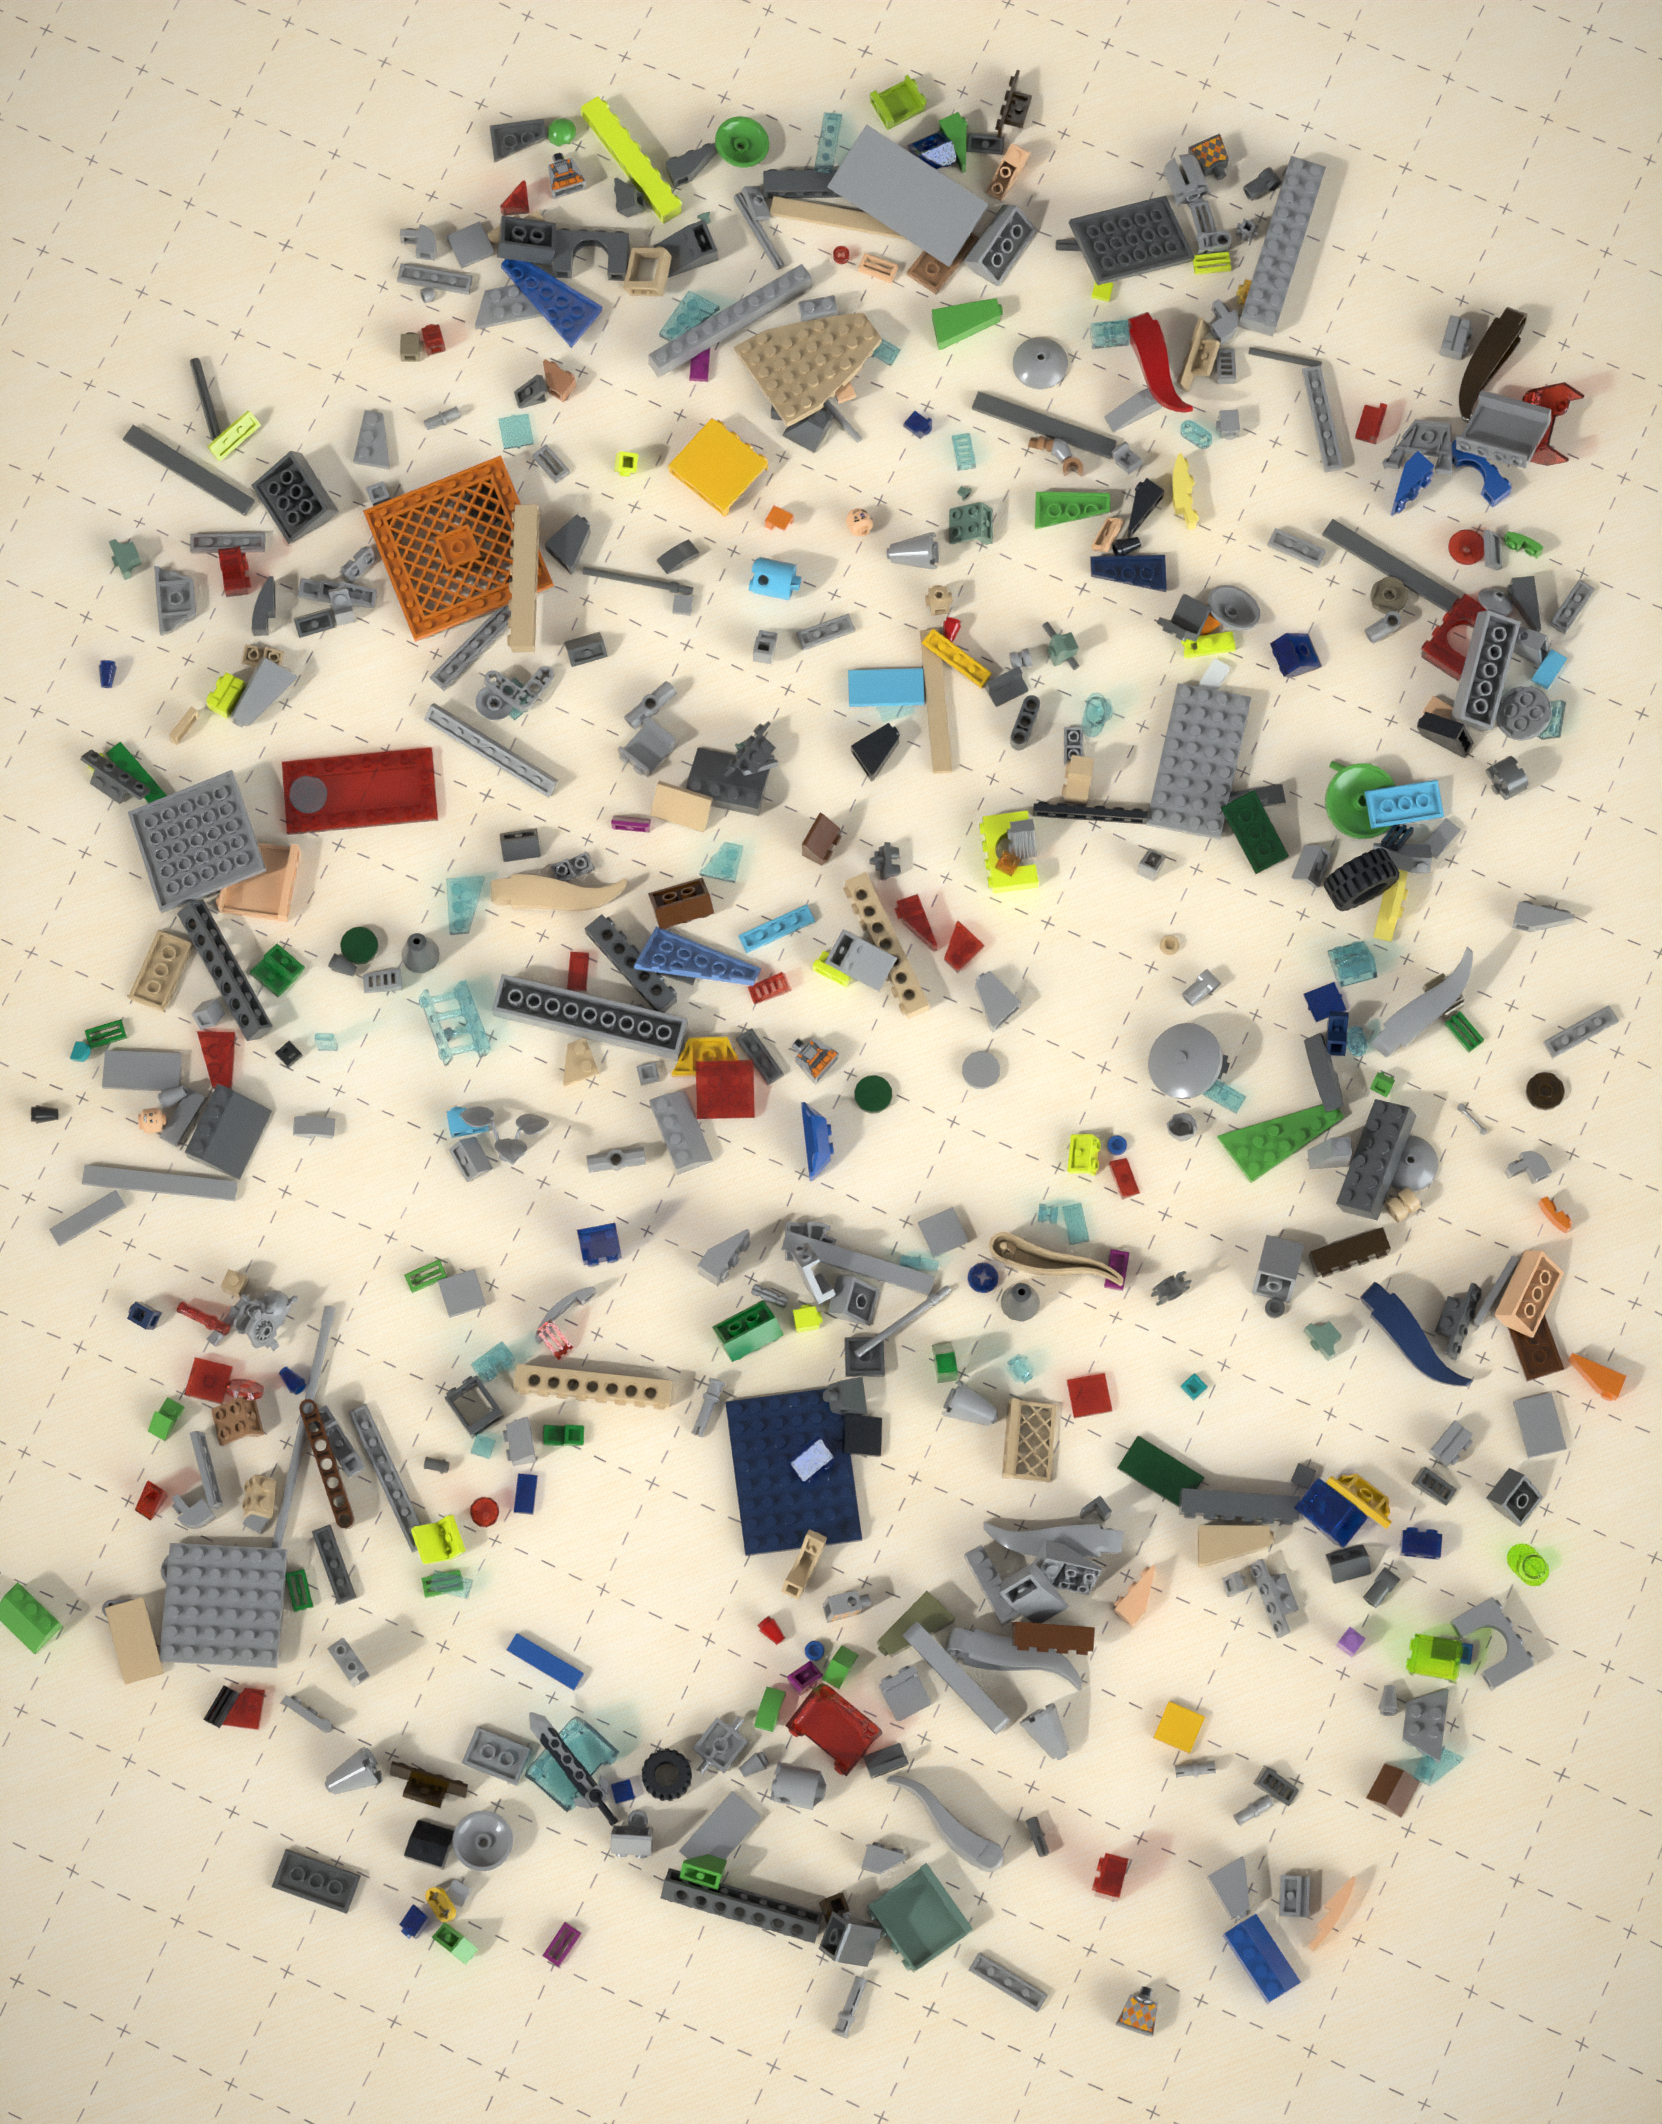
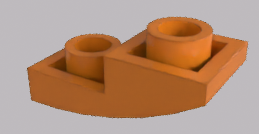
[1538,1196,1572,1233]

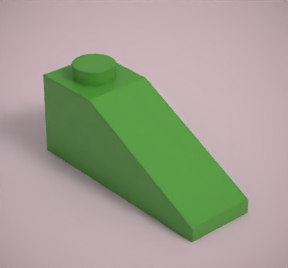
[938,112,968,173]

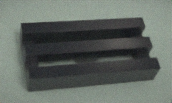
[1381,824,1414,852]
[203,1685,240,1728]

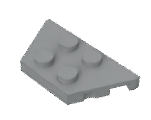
[475,284,543,330]
[154,566,197,636]
[1402,1689,1449,1763]

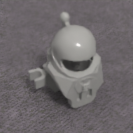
[233,1289,298,1351]

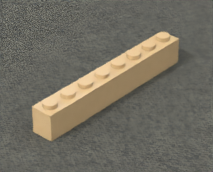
[507,505,540,653]

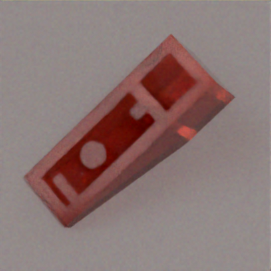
[894,894,938,952]

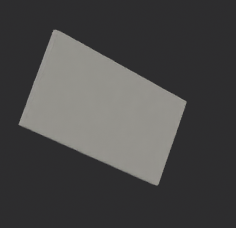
[827,124,989,267]

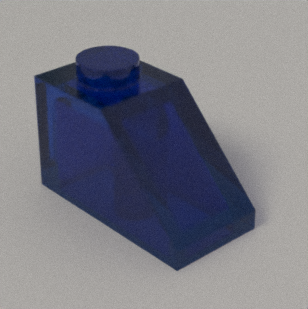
[399,1904,432,1940]

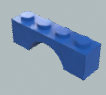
[1452,440,1512,507]

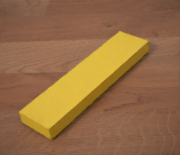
[921,628,992,689]

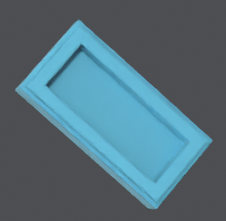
[1531,649,1567,690]

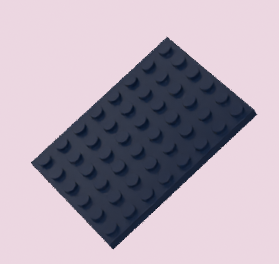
[725,1388,862,1556]

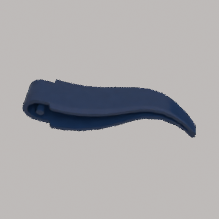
[1360,1281,1473,1387]

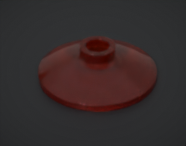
[1448,529,1484,565]

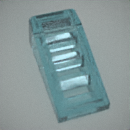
[952,433,976,471]

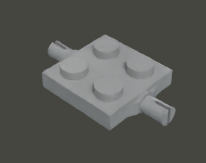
[692,1716,748,1775]

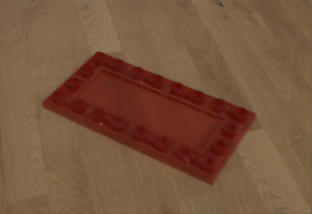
[282,747,438,835]

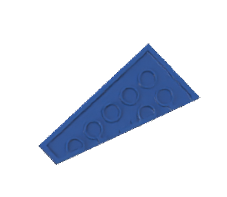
[501,259,603,348]

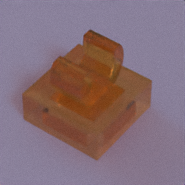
[995,850,1021,877]

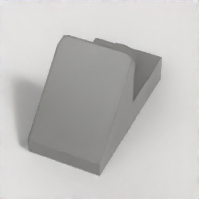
[329,586,356,626]

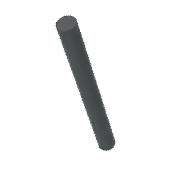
[1248,347,1322,367]

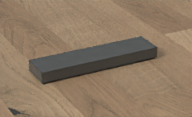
[312,1525,357,1605]

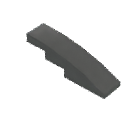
[1304,1033,1344,1113]

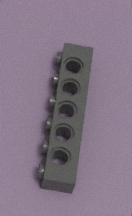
[585,914,677,1013]

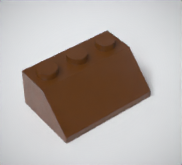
[648,877,714,929]

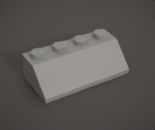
[964,205,1038,286]
[649,1091,714,1175]

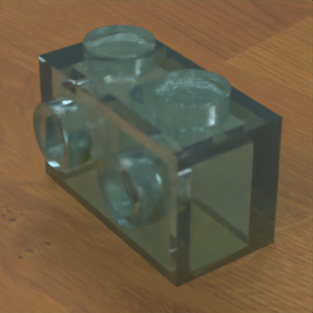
[471,1341,515,1384]

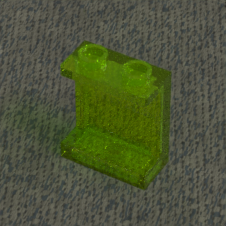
[1406,1633,1464,1684]

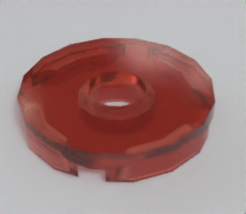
[225,1379,264,1400]

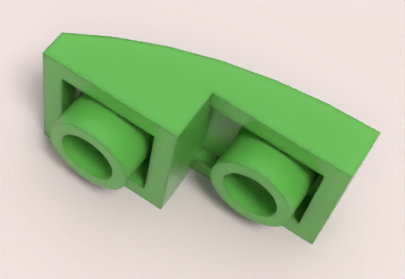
[1503,531,1544,559]
[754,1687,786,1732]

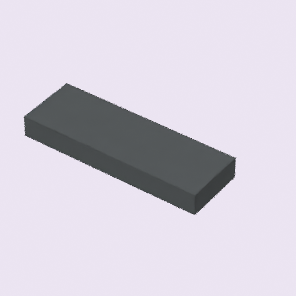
[736,1028,784,1086]

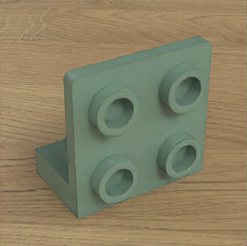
[949,502,993,545]

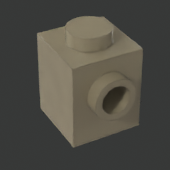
[400,332,424,362]

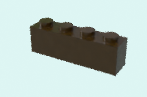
[1308,1227,1391,1278]

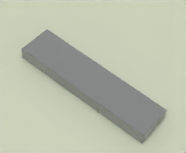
[397,263,473,295]
[190,532,266,554]
[1543,1005,1619,1059]
[49,1190,126,1247]
[1473,1255,1519,1328]
[190,1431,223,1509]
[968,1953,1048,2013]

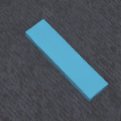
[738,904,815,954]

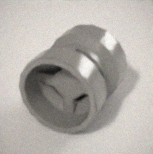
[1009,648,1032,669]

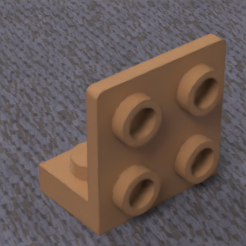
[211,1397,264,1446]

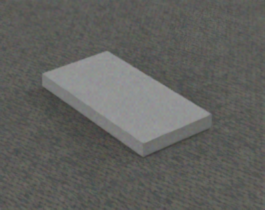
[102,1050,182,1091]
[679,1791,762,1859]

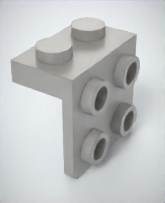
[879,1665,931,1721]

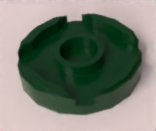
[340,927,379,965]
[854,1075,892,1114]

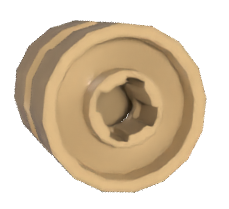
[1384,1187,1421,1223]

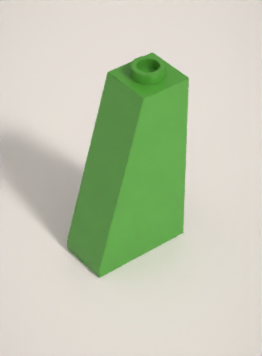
[931,298,1003,350]

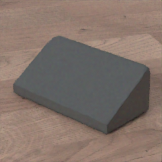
[967,132,1005,155]
[293,608,335,638]

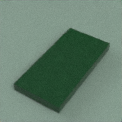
[1220,789,1289,874]
[1117,1436,1204,1508]

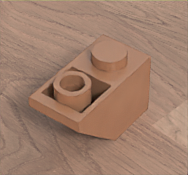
[543,359,576,402]

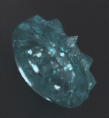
[1347,1026,1368,1057]

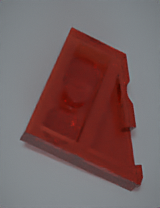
[944,921,984,973]
[222,1688,266,1731]

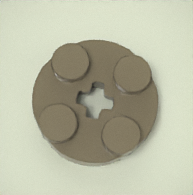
[1370,577,1408,614]

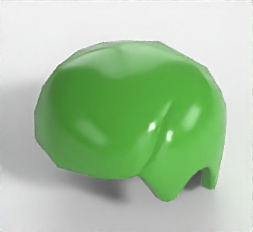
[547,118,576,147]

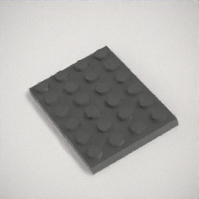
[1068,195,1195,285]

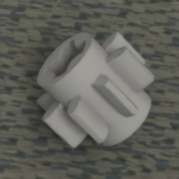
[1236,218,1259,242]

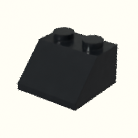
[404,1820,454,1870]

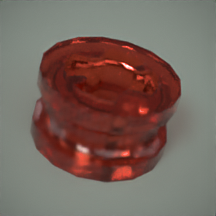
[833,246,850,264]

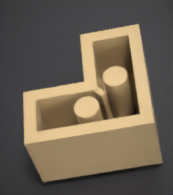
[1061,755,1094,806]

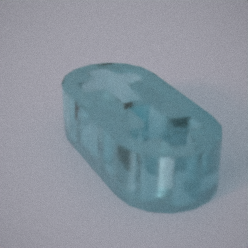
[1180,420,1212,449]

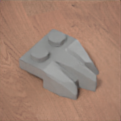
[785,1221,837,1262]

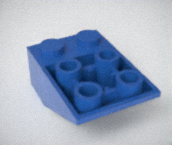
[1391,451,1434,517]

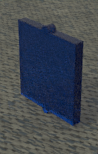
[1303,982,1347,1023]

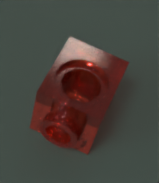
[421,324,446,356]

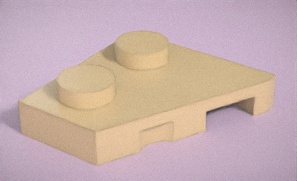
[563,1037,599,1086]

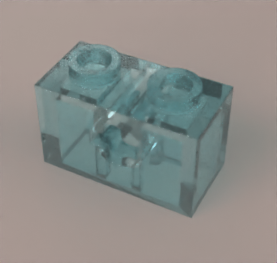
[1090,320,1130,349]

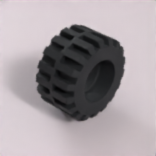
[641,1748,692,1801]

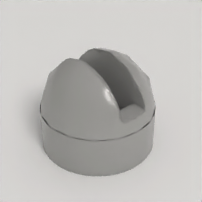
[420,288,435,304]

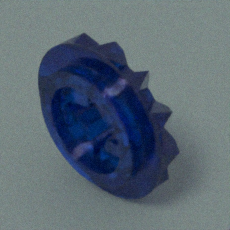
[967,1262,998,1293]

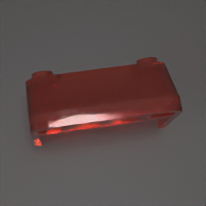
[1522,382,1584,466]

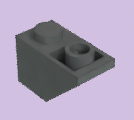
[614,178,646,218]

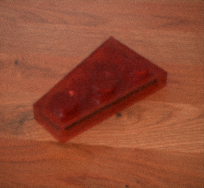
[197,1031,236,1089]

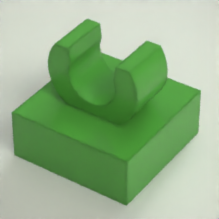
[1370,1071,1395,1098]

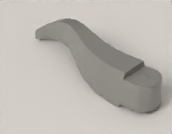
[1371,946,1473,1058]
[983,1521,1124,1557]
[945,1628,1082,1690]
[887,1776,1004,1872]

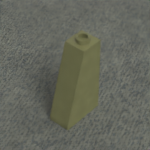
[877,1591,955,1658]

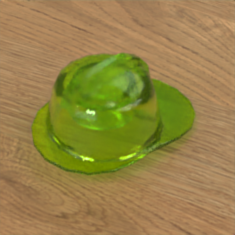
[1507,1543,1549,1587]

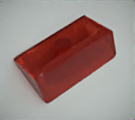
[1109,1158,1140,1200]

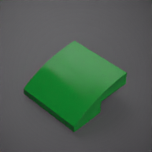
[250,944,305,997]

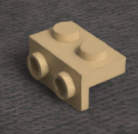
[242,1474,276,1519]

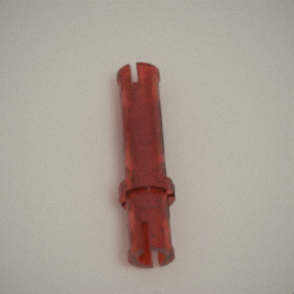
[177,1301,231,1336]

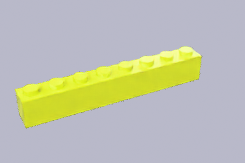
[580,96,682,224]

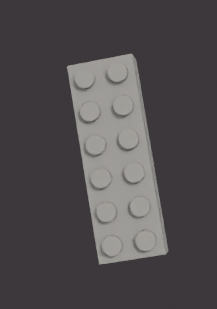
[1450,610,1521,731]

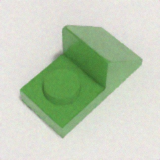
[148,1397,185,1441]

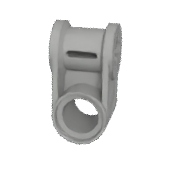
[1195,231,1231,255]

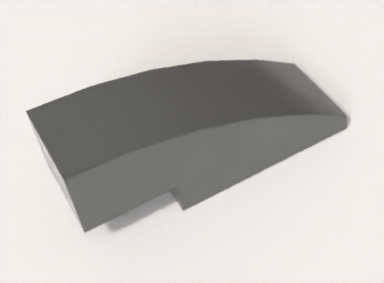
[251,576,276,636]

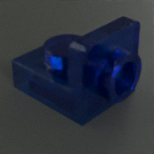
[903,411,933,439]

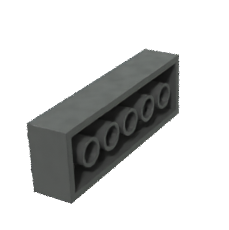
[1336,1099,1416,1221]

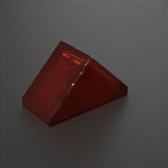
[500,180,530,216]
[135,1480,168,1521]

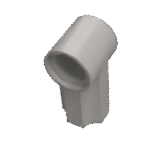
[1364,611,1401,644]
[1182,969,1221,1007]

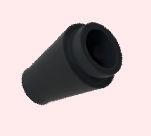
[1112,537,1141,556]
[31,1105,58,1124]

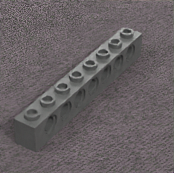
[177,899,273,1041]
[660,1868,823,1943]

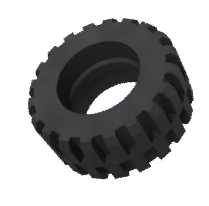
[1324,848,1400,911]

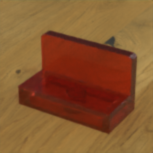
[1355,403,1387,445]

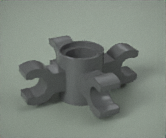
[1151,1271,1192,1306]

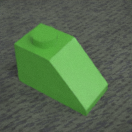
[679,1854,727,1890]
[432,1922,478,1965]

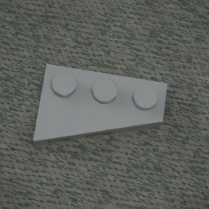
[353,410,390,470]

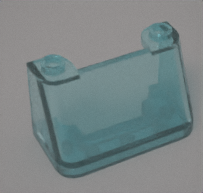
[525,1716,619,1812]

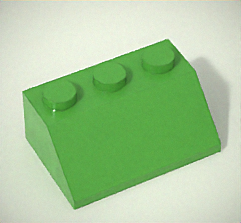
[0,1582,63,1654]

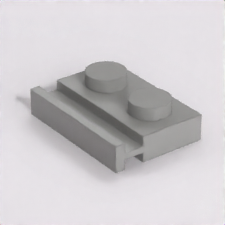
[1279,1875,1310,1918]

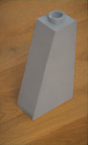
[230,658,298,727]

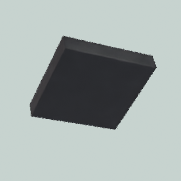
[842,1414,882,1457]

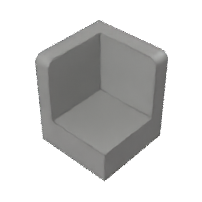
[192,998,225,1030]

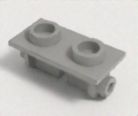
[339,546,377,583]

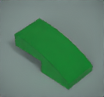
[542,1424,584,1446]

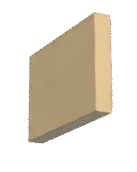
[650,781,713,832]

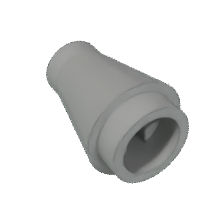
[158,1085,188,1108]
[1378,1685,1398,1716]
[739,1751,770,1777]

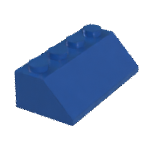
[1223,1914,1301,2004]

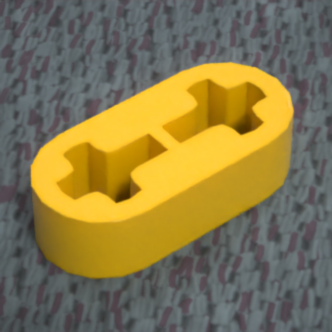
[425,1886,456,1922]

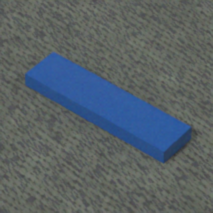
[506,1633,584,1691]

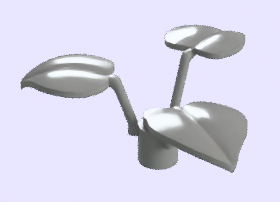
[459,1106,549,1165]

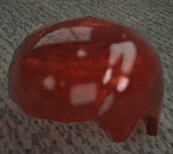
[469,1496,499,1528]

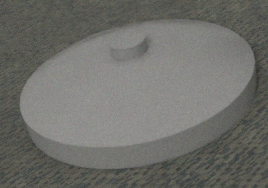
[1148,1023,1223,1099]

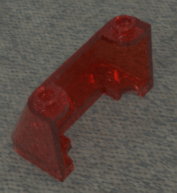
[785,1683,883,1777]

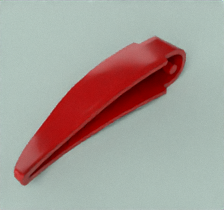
[1128,312,1193,413]

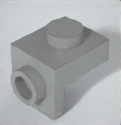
[1112,441,1143,474]

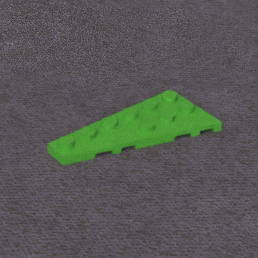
[1217,1105,1344,1183]

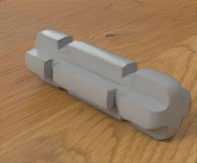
[751,1284,788,1308]

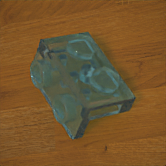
[1537,700,1566,740]

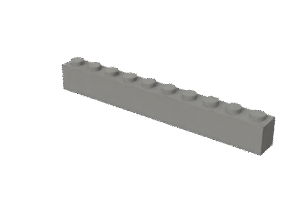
[648,264,812,378]

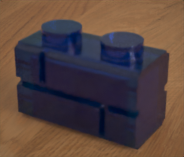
[1399,1527,1442,1560]

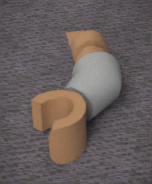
[1028,436,1083,476]

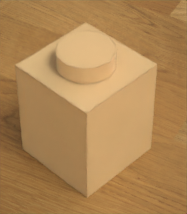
[221,1269,249,1299]

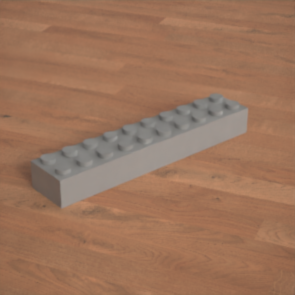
[1238,156,1326,337]
[492,974,688,1060]

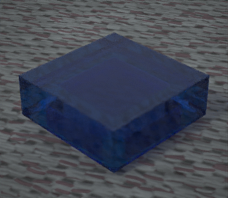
[611,1779,635,1804]

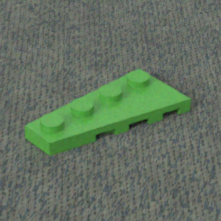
[1035,492,1110,530]

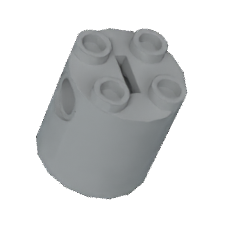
[770,1762,827,1810]

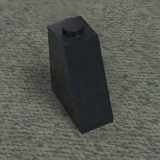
[1417,711,1474,758]
[851,723,900,782]

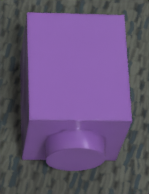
[1336,1627,1366,1658]

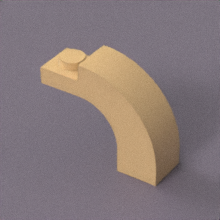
[781,1529,827,1600]

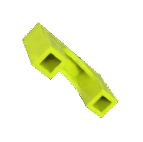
[979,810,1039,894]

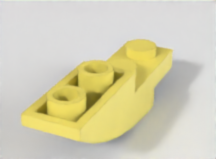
[1172,453,1199,530]

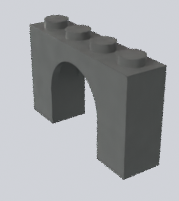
[552,228,629,281]

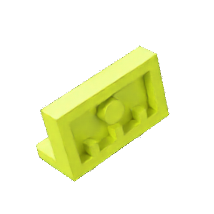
[1067,1134,1101,1176]

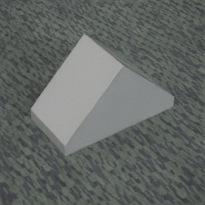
[1137,848,1166,882]

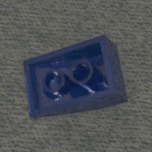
[577,1223,622,1267]

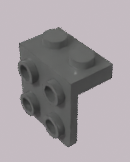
[1157,594,1211,642]

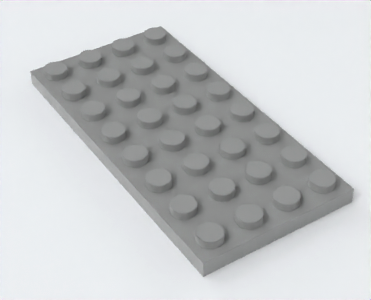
[1146,683,1252,840]

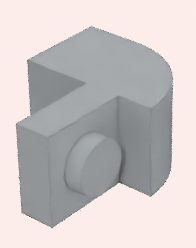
[400,224,437,261]
[1210,299,1238,346]
[753,630,778,665]
[1505,1151,1552,1185]
[171,1494,216,1529]

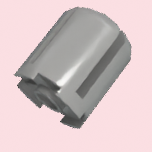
[1164,154,1210,207]

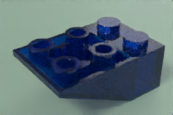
[1294,1478,1368,1548]

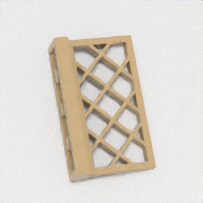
[1002,1398,1056,1483]

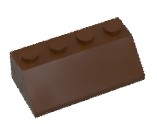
[1011,1622,1095,1655]

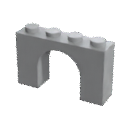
[1450,1597,1534,1691]

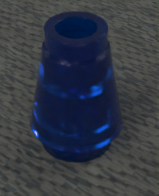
[98,660,117,688]
[279,1366,307,1395]

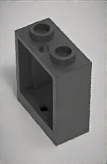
[444,1375,504,1439]

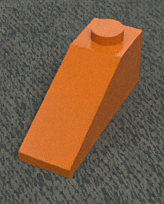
[1568,1353,1627,1401]

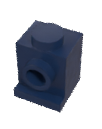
[127,1301,162,1330]

